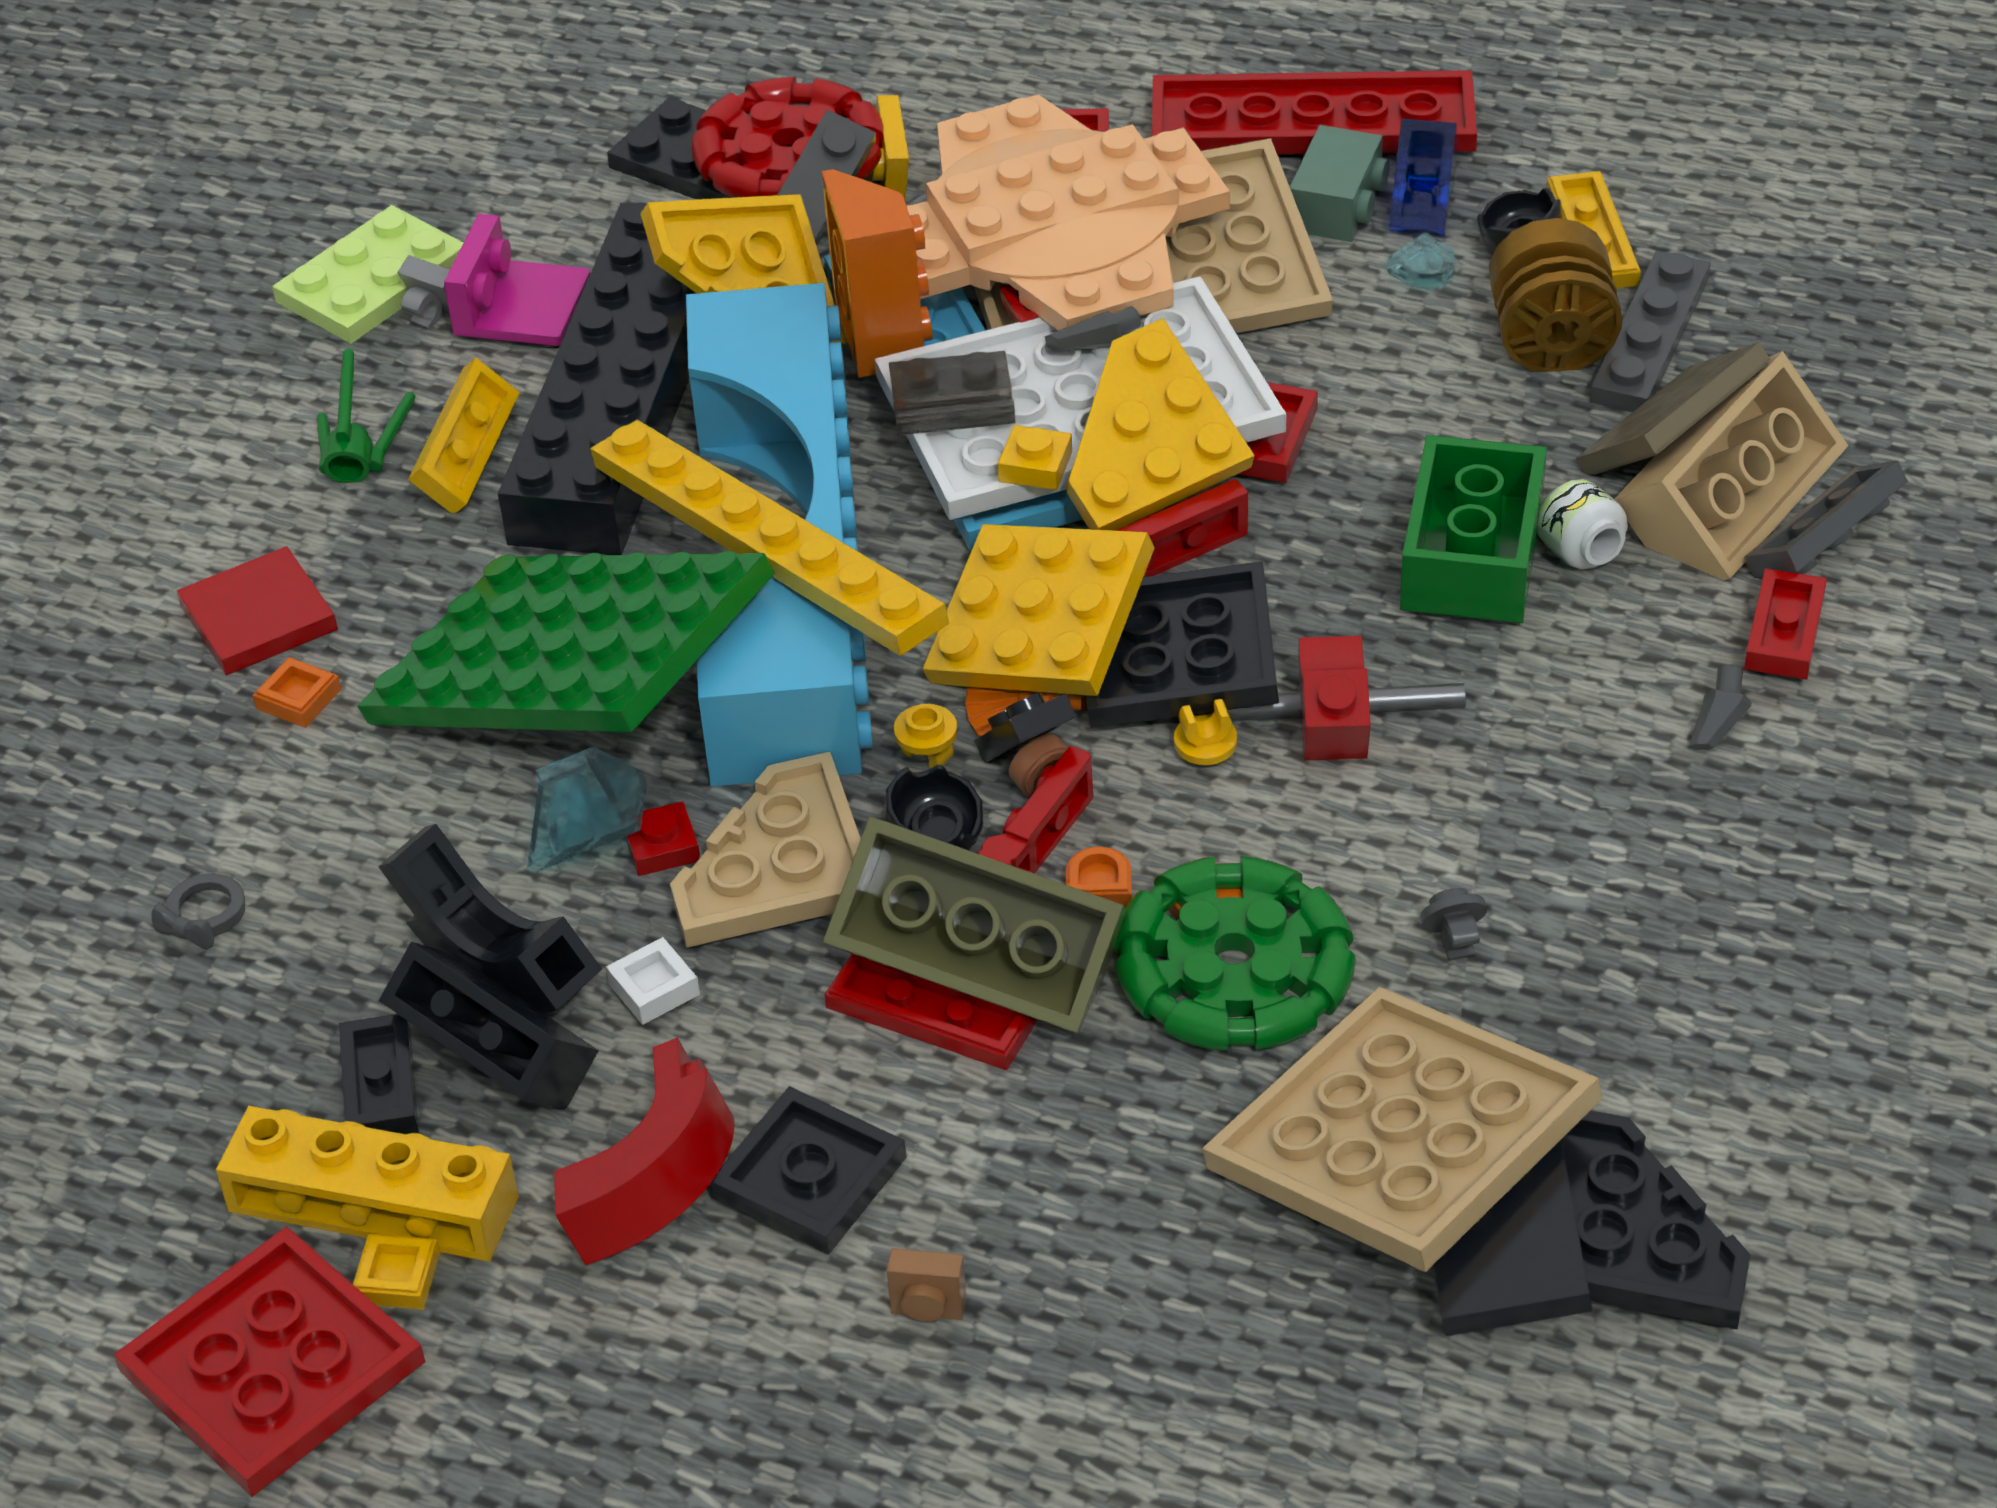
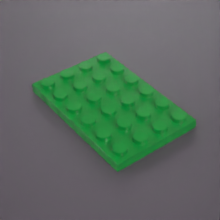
[357,551,775,732]

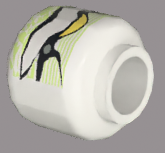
[1537,479,1628,570]

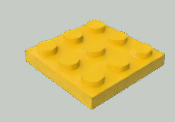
[922,524,1155,696]

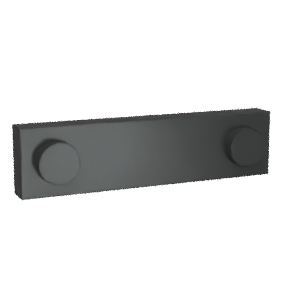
[778,110,876,246]

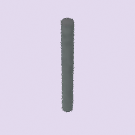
[1213,683,1466,721]

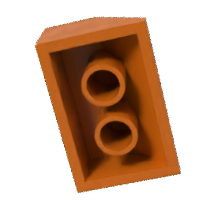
[821,169,933,378]

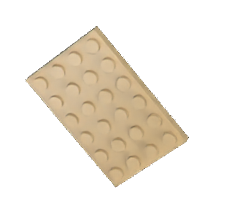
[974,138,1333,333]

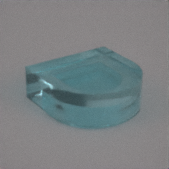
[1387,232,1455,289]

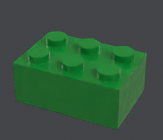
[1400,435,1547,623]

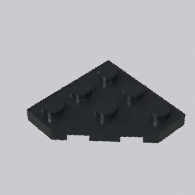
[1561,1110,1751,1330]

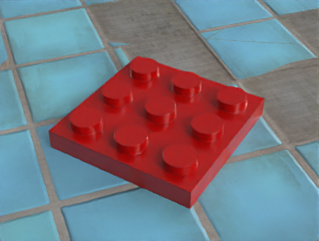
[113,1226,425,1497]

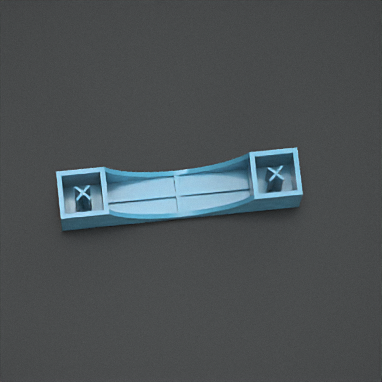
[686,283,873,786]

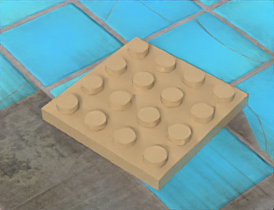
[1202,987,1602,1272]

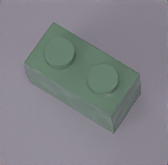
[1290,125,1390,242]

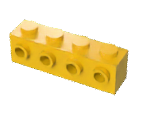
[216,1106,519,1262]

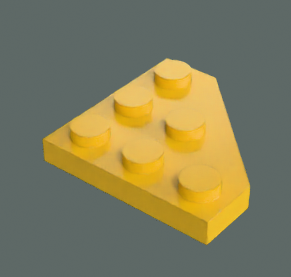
[640,194,846,348]
[1066,318,1255,531]

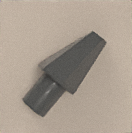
[1045,306,1141,351]
[1689,665,1752,750]

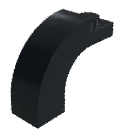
[378,824,602,1013]

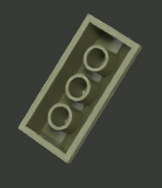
[823,816,1126,1034]

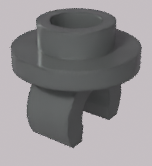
[1420,888,1487,961]

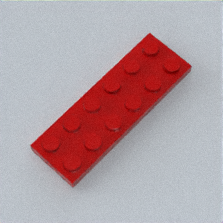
[1152,70,1477,155]

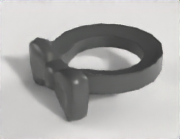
[151,873,245,950]

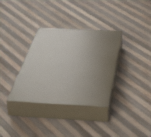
[1575,342,1770,475]

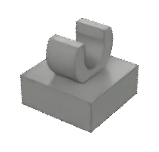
[397,255,450,329]

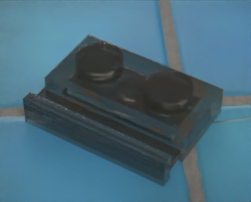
[888,351,1016,436]

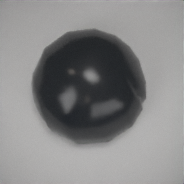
[1477,187,1563,254]
[885,765,983,851]

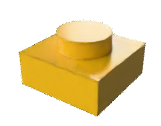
[998,425,1073,490]

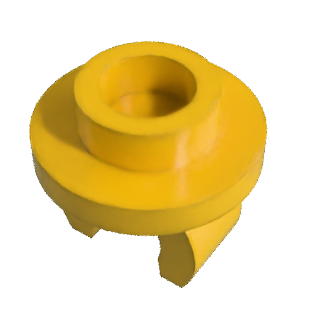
[1174,699,1237,765]
[894,704,957,769]

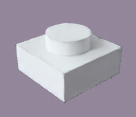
[606,937,700,1025]

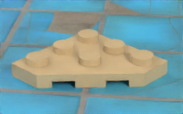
[670,751,861,948]

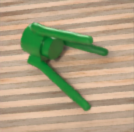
[316,348,416,483]

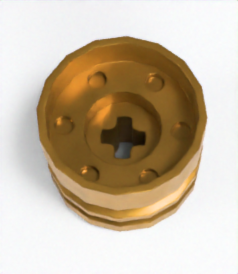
[1489,218,1622,372]

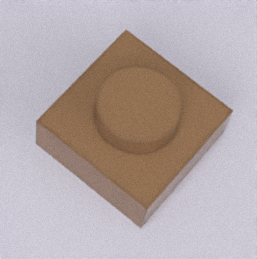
[886,1248,967,1322]

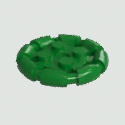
[1114,856,1356,1052]

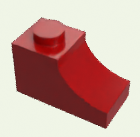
[1298,636,1371,761]

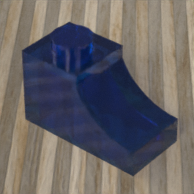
[1389,119,1459,236]

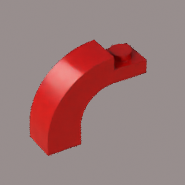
[554,1037,735,1266]

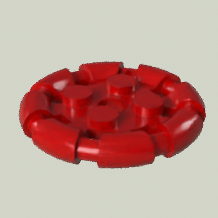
[691,77,884,198]

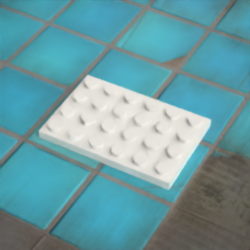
[875,276,1286,520]

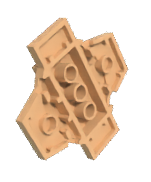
[907,94,1230,331]

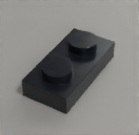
[974,692,1076,763]
[339,1014,419,1135]

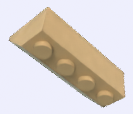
[1614,351,1849,581]

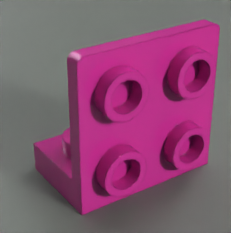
[444,214,590,346]

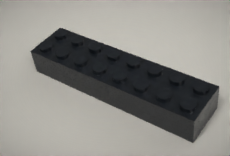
[498,203,697,555]

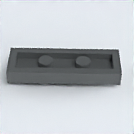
[1744,460,1908,578]

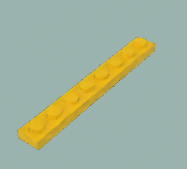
[590,420,949,656]

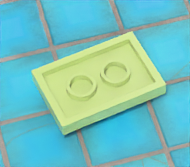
[272,205,463,344]

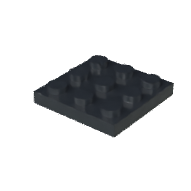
[1087,561,1279,728]

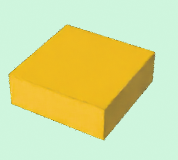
[353,1234,440,1310]

